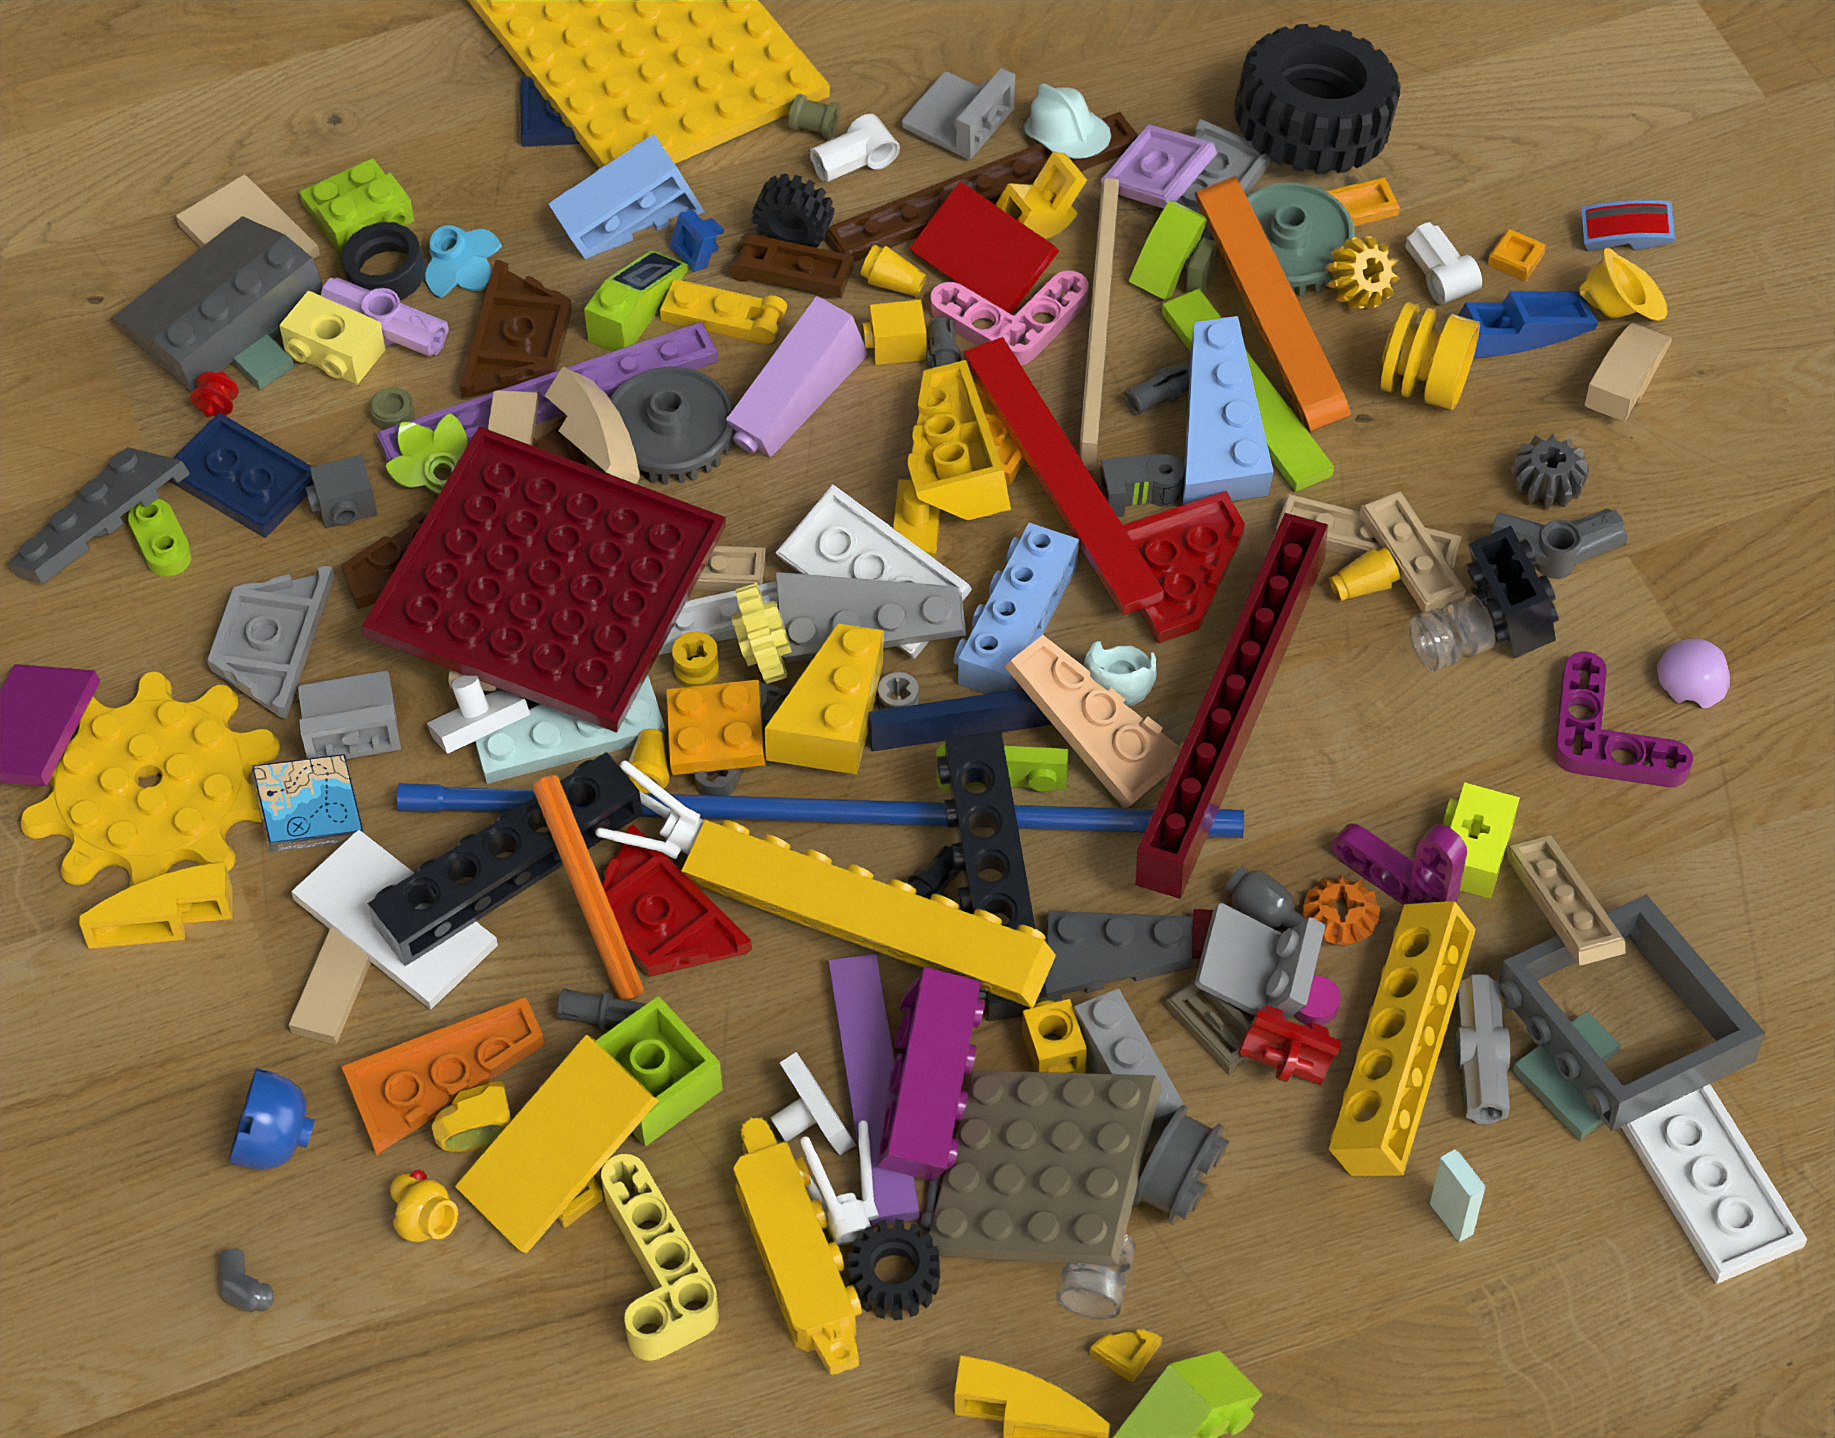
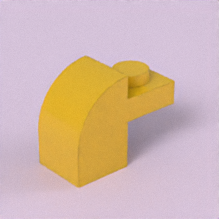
[996,152,1087,239]

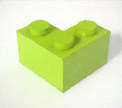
[1113,1350,1262,1438]

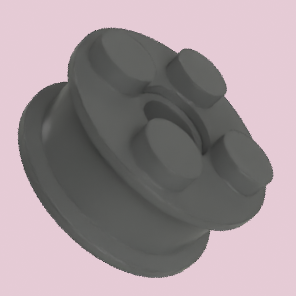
[1133,1105,1229,1225]

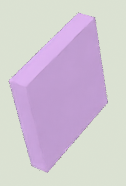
[1101,124,1217,209]

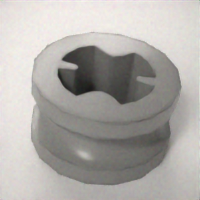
[878,672,919,710]

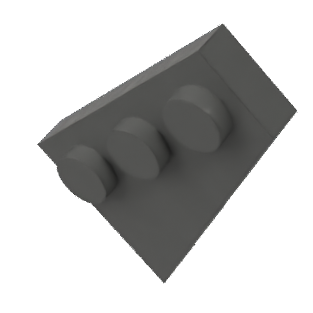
[1046,911,1193,1001]

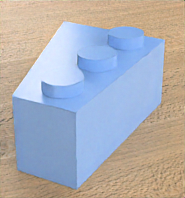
[549,134,705,259]

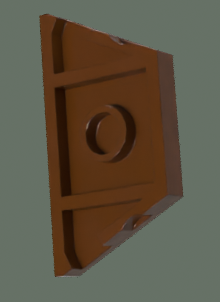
[460,260,572,398]

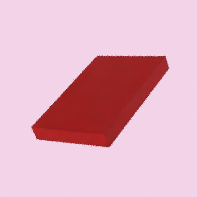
[909,181,1059,315]

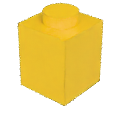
[862,300,927,365]

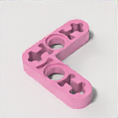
[930,271,1089,365]

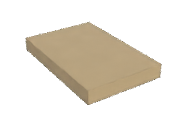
[176,174,320,260]

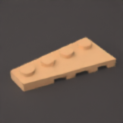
[1005,635,1183,808]

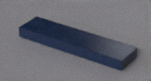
[869,689,1053,752]

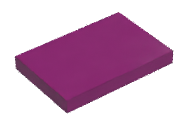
[0,664,100,786]

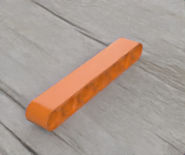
[1195,176,1351,433]

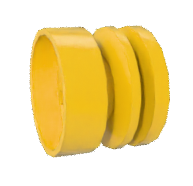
[1380,302,1480,411]

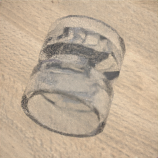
[1409,594,1495,672]
[1056,1234,1136,1319]

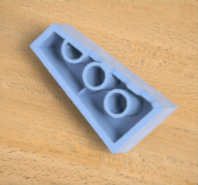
[1182,316,1273,505]

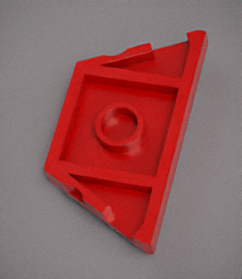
[602,824,752,977]

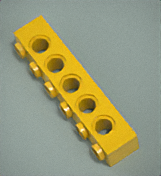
[1329,901,1476,1176]

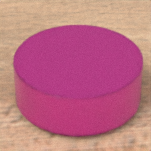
[1294,975,1341,1025]

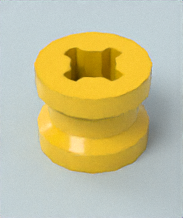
[672,631,719,687]

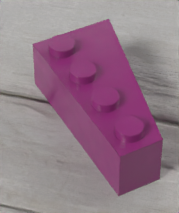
[877,967,985,1181]

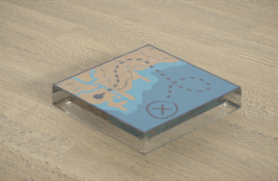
[251,754,363,852]

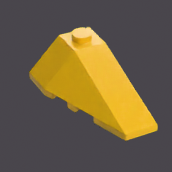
[907,360,1011,521]

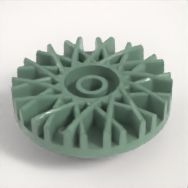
[1246,183,1355,296]

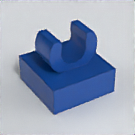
[670,210,725,271]

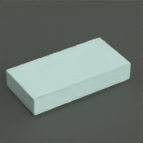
[1430,1149,1485,1242]

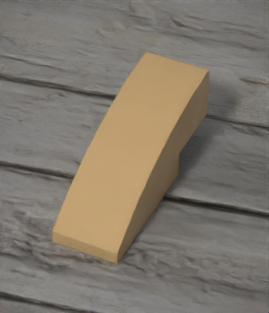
[1584,323,1672,422]
[545,366,640,484]

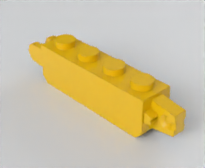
[733,1117,862,1376]

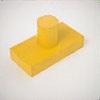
[893,479,941,560]

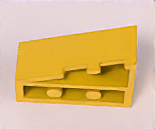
[765,623,884,775]

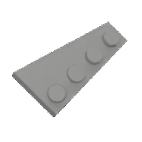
[1177,119,1272,268]
[776,572,966,663]

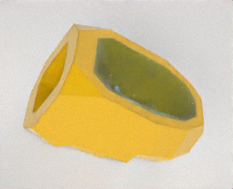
[431,1081,511,1152]

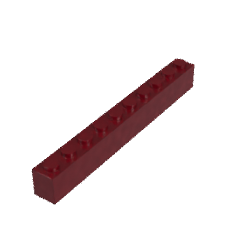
[1135,513,1328,899]

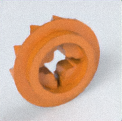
[1303,874,1380,945]

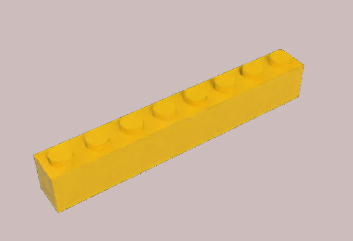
[681,820,1056,1008]

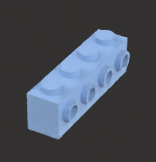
[953,523,1079,694]

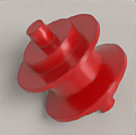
[190,371,239,417]

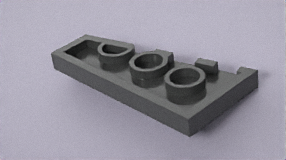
[8,447,190,584]

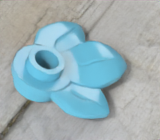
[425,225,502,298]

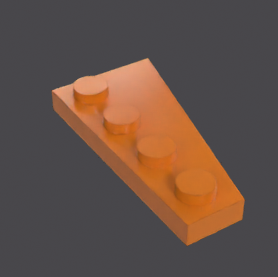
[341,997,545,1156]

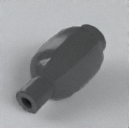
[1225,867,1305,929]

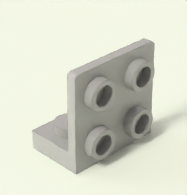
[902,68,1015,160]
[298,671,401,765]
[1195,903,1325,1020]

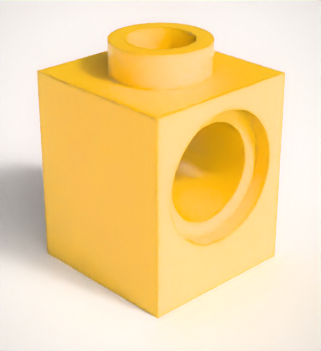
[1022,999,1087,1073]

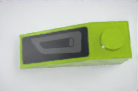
[584,250,689,352]

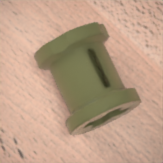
[789,94,840,139]

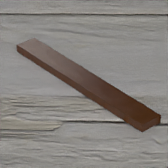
[826,112,1138,262]

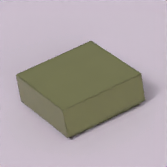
[1186,237,1217,294]

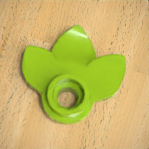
[386,413,468,494]

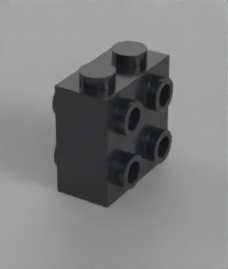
[1466,526,1559,659]

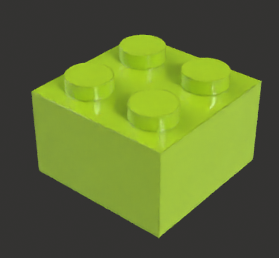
[596,996,723,1147]

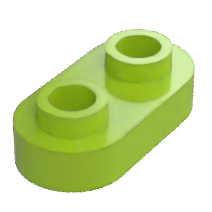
[128,499,192,577]

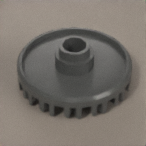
[610,367,734,485]

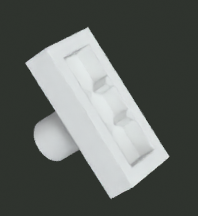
[427,675,531,754]
[771,1052,856,1156]

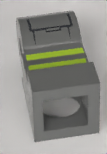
[1099,454,1185,517]

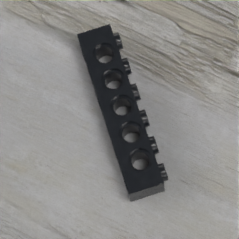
[937,731,1047,1021]
[367,752,643,966]

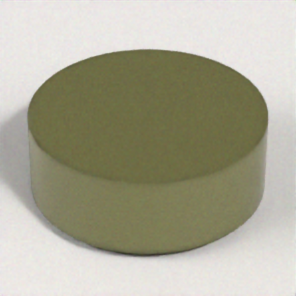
[369,388,415,430]

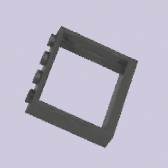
[1498,894,1765,1131]

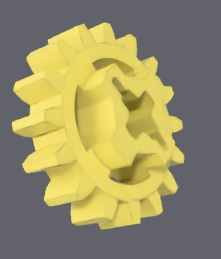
[731,583,792,684]

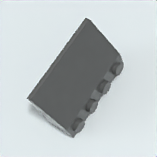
[111,216,323,392]

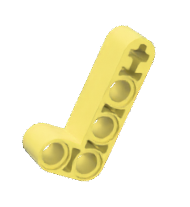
[601,1154,719,1361]

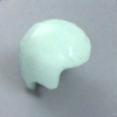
[1084,641,1157,706]

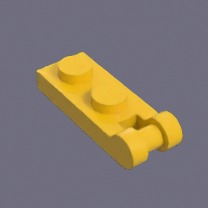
[660,279,788,344]

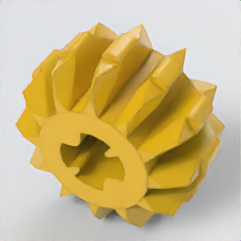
[1325,236,1400,310]

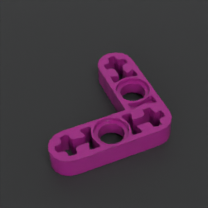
[1554,651,1693,787]
[1331,823,1467,906]

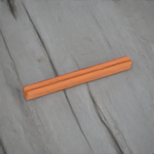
[533,775,644,1001]

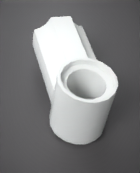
[810,114,900,182]
[1405,222,1482,305]

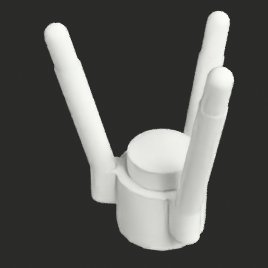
[596,761,705,859]
[800,1120,879,1245]

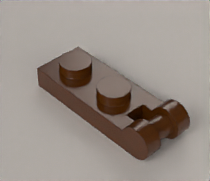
[727,233,854,298]

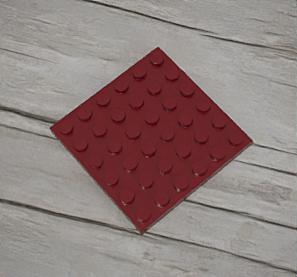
[362,426,726,733]

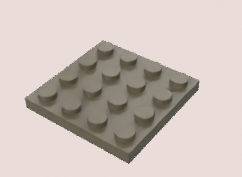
[929,1070,1162,1266]

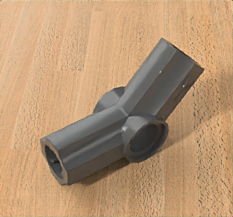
[1491,508,1628,579]

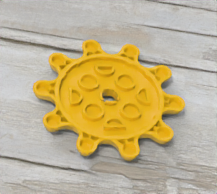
[20,671,280,887]

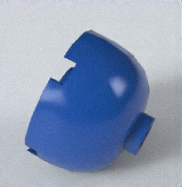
[229,1068,314,1170]

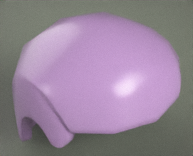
[1657,638,1730,709]

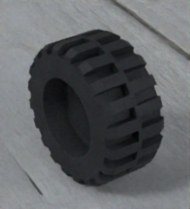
[1234,24,1400,174]

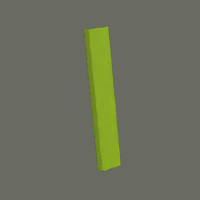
[1161,289,1334,493]

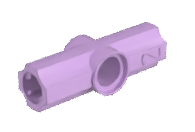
[321,278,449,357]

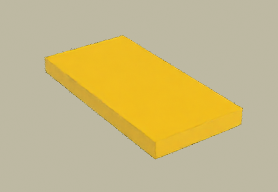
[455,1035,659,1254]

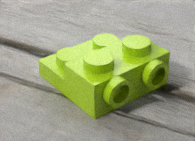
[299,158,414,256]

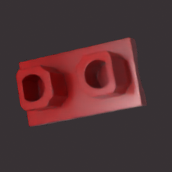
[1239,1005,1341,1085]

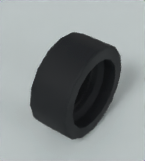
[341,222,427,300]

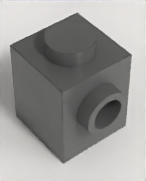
[305,455,377,528]

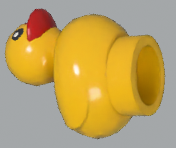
[390,1170,458,1242]

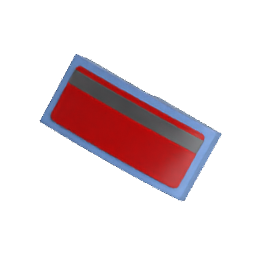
[1581,200,1676,252]

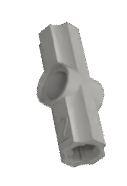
[1455,975,1510,1125]

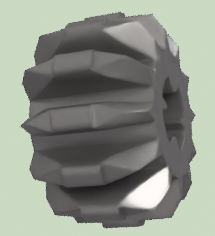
[1511,433,1589,510]

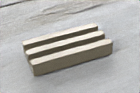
[1166,980,1251,1075]

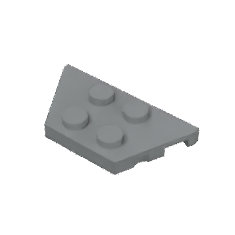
[207,566,334,718]

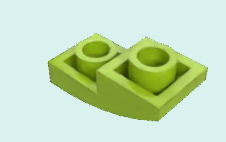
[1129,200,1208,300]

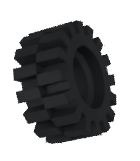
[752,174,834,248]
[848,1219,940,1320]

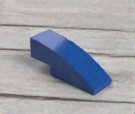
[1458,291,1598,358]

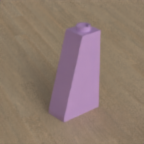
[726,296,868,458]

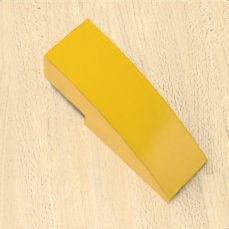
[79,862,233,949]
[955,1355,1110,1438]

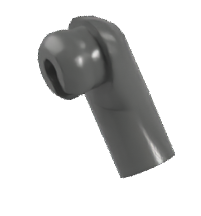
[219,1249,274,1312]

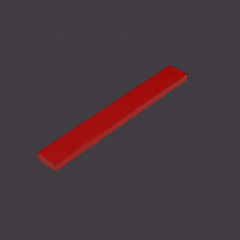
[964,337,1164,616]

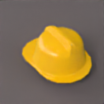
[1579,248,1668,321]

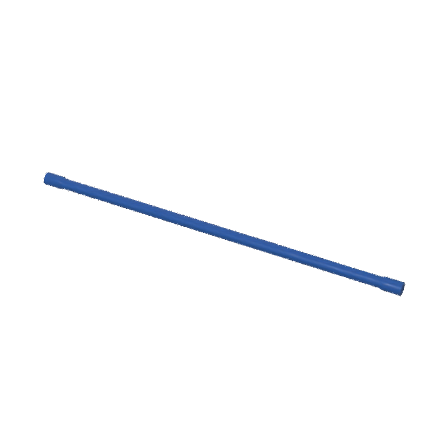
[397,783,1244,838]

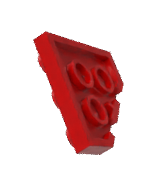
[1123,491,1245,643]

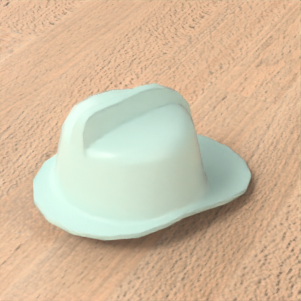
[1024,83,1111,159]

